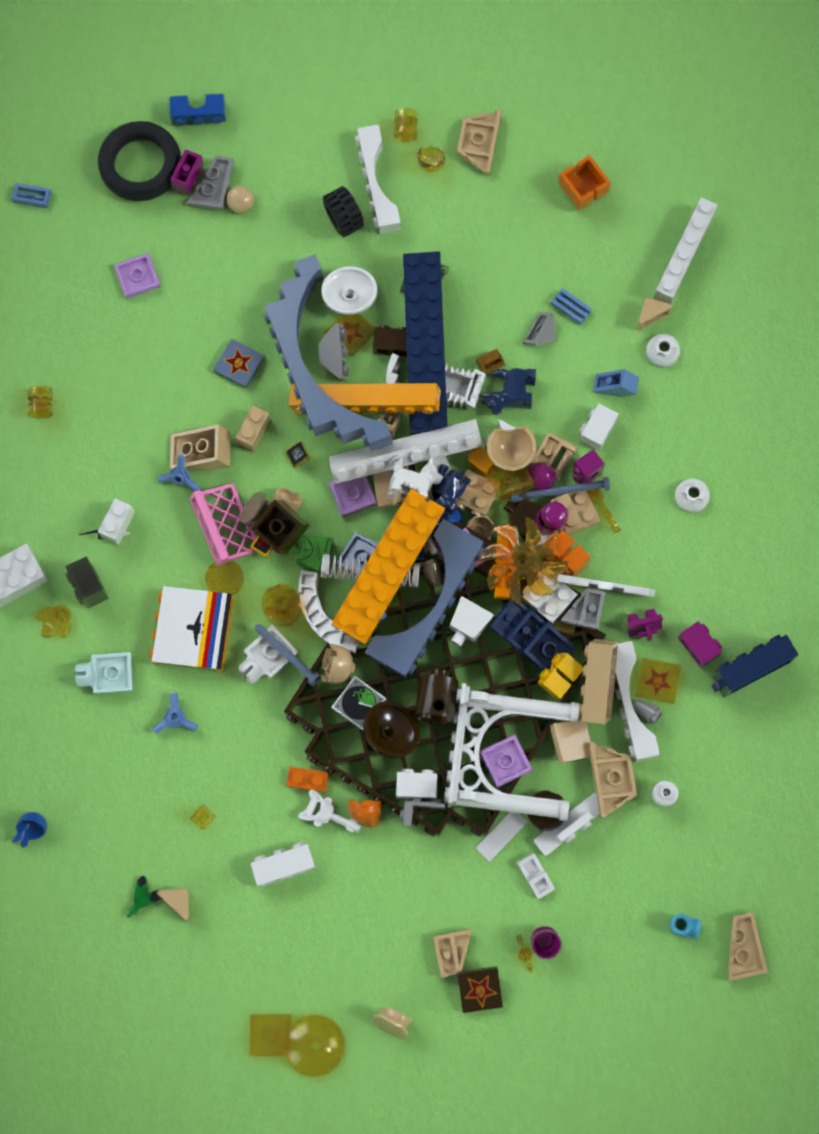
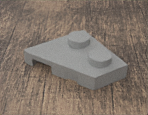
[561,588,605,631]

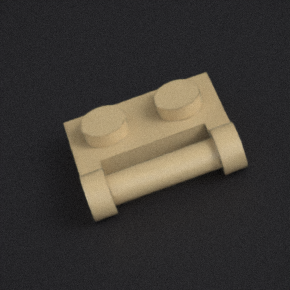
[530,432,578,481]

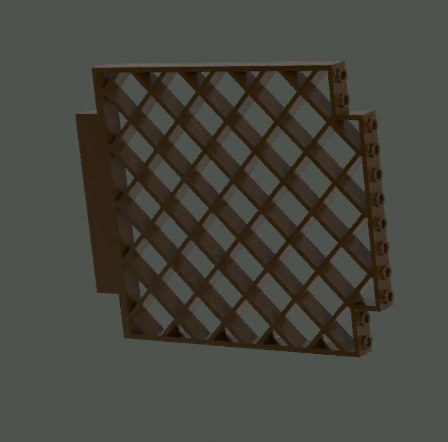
[284,522,606,837]

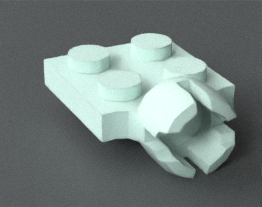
[75,652,133,694]

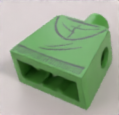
[288,535,334,575]

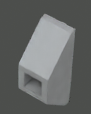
[318,323,349,381]

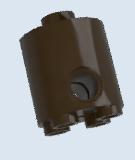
[415,669,459,726]

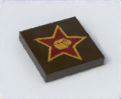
[457,966,503,1013]

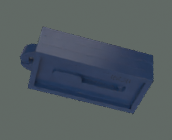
[711,634,799,698]

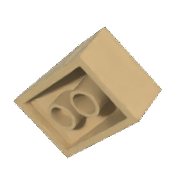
[170,424,231,471]

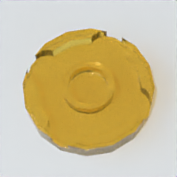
[205,561,244,595]

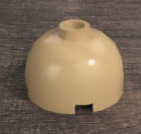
[321,644,355,684]

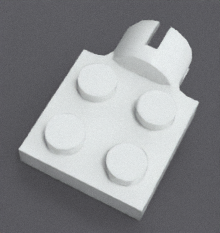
[238,625,299,684]

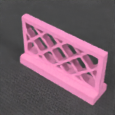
[189,483,256,567]

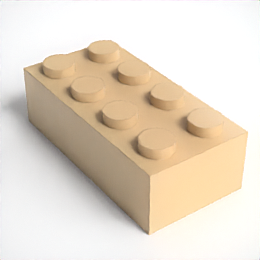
[579,639,619,724]

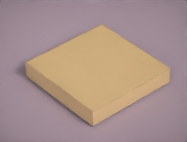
[550,718,591,763]

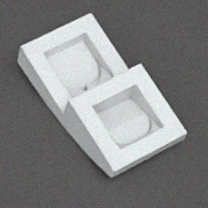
[516,852,555,899]

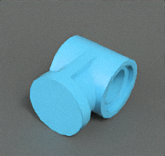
[669,914,701,940]

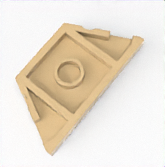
[457,109,502,175]
[588,742,637,819]

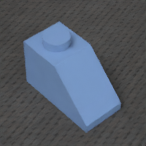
[593,369,639,397]

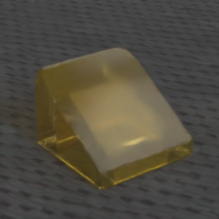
[190,804,215,830]

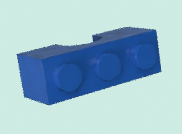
[170,94,226,126]

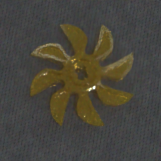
[479,517,569,605]

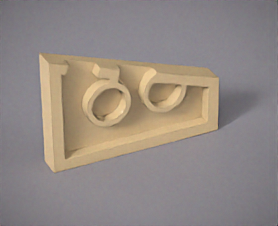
[727,912,768,981]

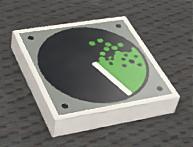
[332,676,387,731]

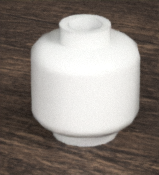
[651,780,679,808]

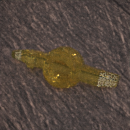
[516,935,533,974]

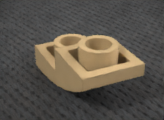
[373,470,393,509]

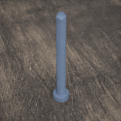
[526,477,610,499]
[255,624,321,686]

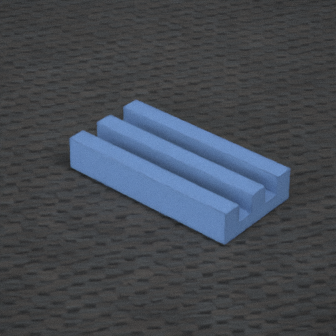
[11,183,52,208]
[551,288,592,325]

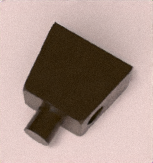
[503,498,545,544]

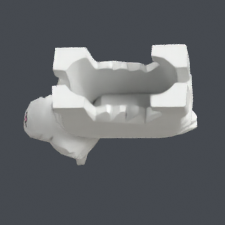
[387,457,444,500]

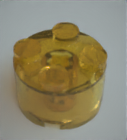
[261,584,302,626]

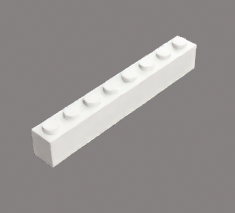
[329,419,483,484]

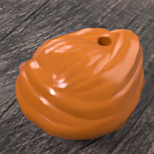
[347,800,382,828]

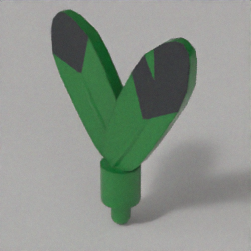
[127,876,161,918]

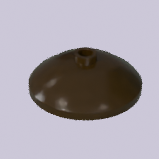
[363,701,419,758]

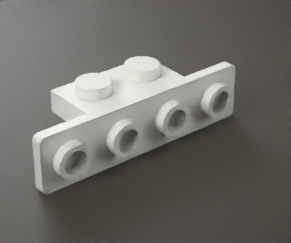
[534,793,599,856]

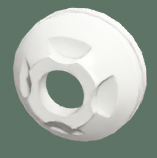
[646,334,680,367]
[675,479,710,513]

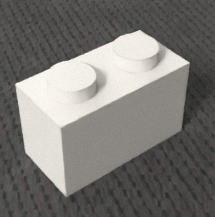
[579,403,619,451]
[98,499,135,545]
[396,769,437,800]

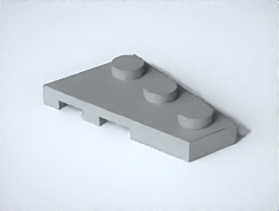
[187,156,234,211]

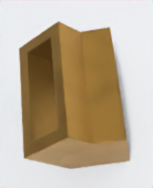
[476,349,505,374]

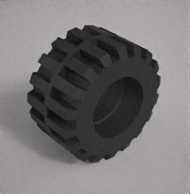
[323,186,364,238]

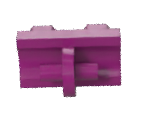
[627,608,663,641]

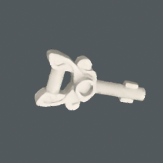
[298,790,362,833]

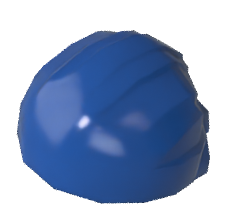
[12,812,47,848]

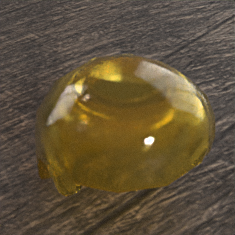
[417,145,446,173]

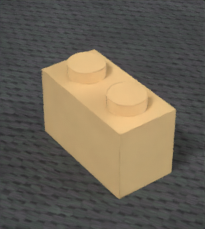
[235,405,271,452]

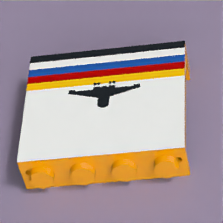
[149,586,234,673]

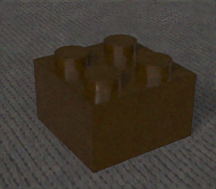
[251,499,310,554]

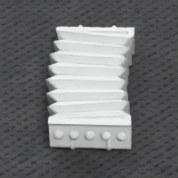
[445,363,486,410]

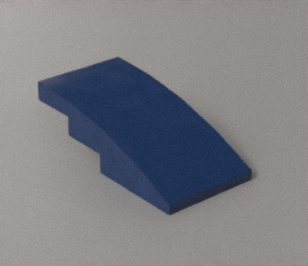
[488,596,576,671]

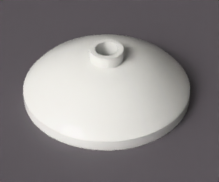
[322,266,377,315]

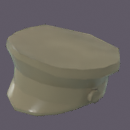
[240,492,272,526]

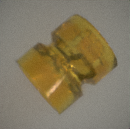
[394,108,417,142]
[28,386,53,418]

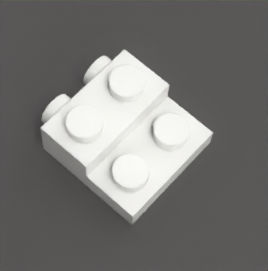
[522,568,578,625]

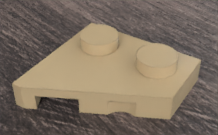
[433,929,471,978]

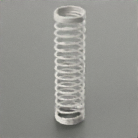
[321,554,420,588]

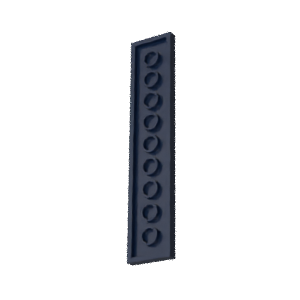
[403,251,448,435]

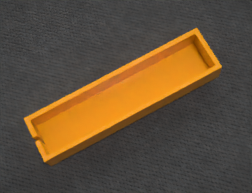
[331,489,445,646]

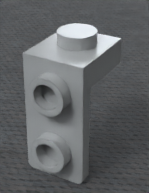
[400,798,445,827]

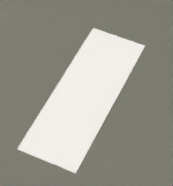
[476,812,527,862]

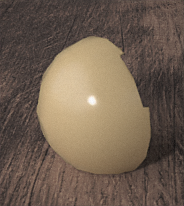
[487,426,536,471]

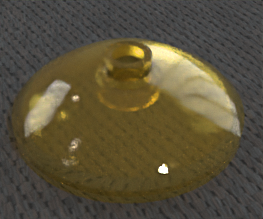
[284,1014,345,1077]

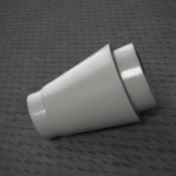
[633,699,663,725]

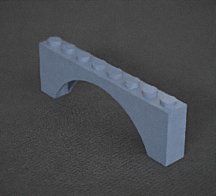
[365,519,485,678]

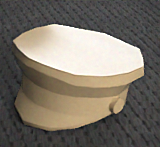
[372,1007,413,1039]

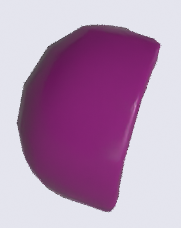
[525,462,557,490]

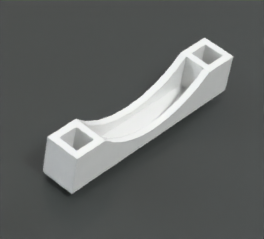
[355,125,401,234]
[653,197,718,304]
[614,641,660,762]

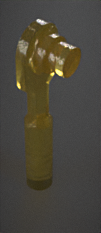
[587,489,621,533]

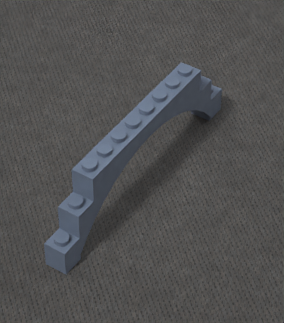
[263,255,393,452]

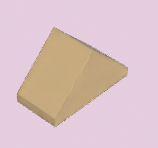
[637,297,673,331]
[377,412,403,439]
[157,889,189,922]

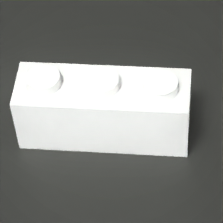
[250,842,316,887]

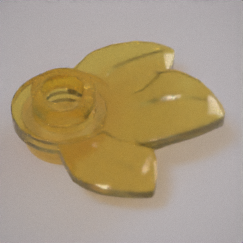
[35,605,71,638]

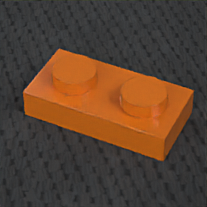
[287,767,329,793]

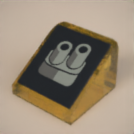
[285,441,310,468]

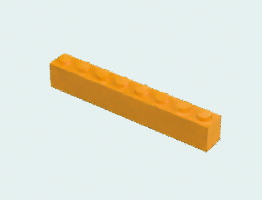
[289,383,441,414]

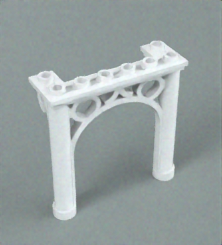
[444,683,579,821]

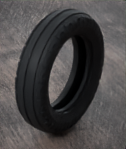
[98,121,181,201]

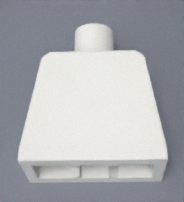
[450,596,494,647]

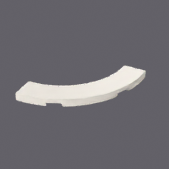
[298,570,358,653]
[557,574,655,597]

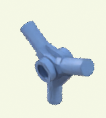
[158,454,201,491]
[152,693,198,734]

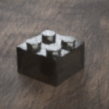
[65,556,109,609]

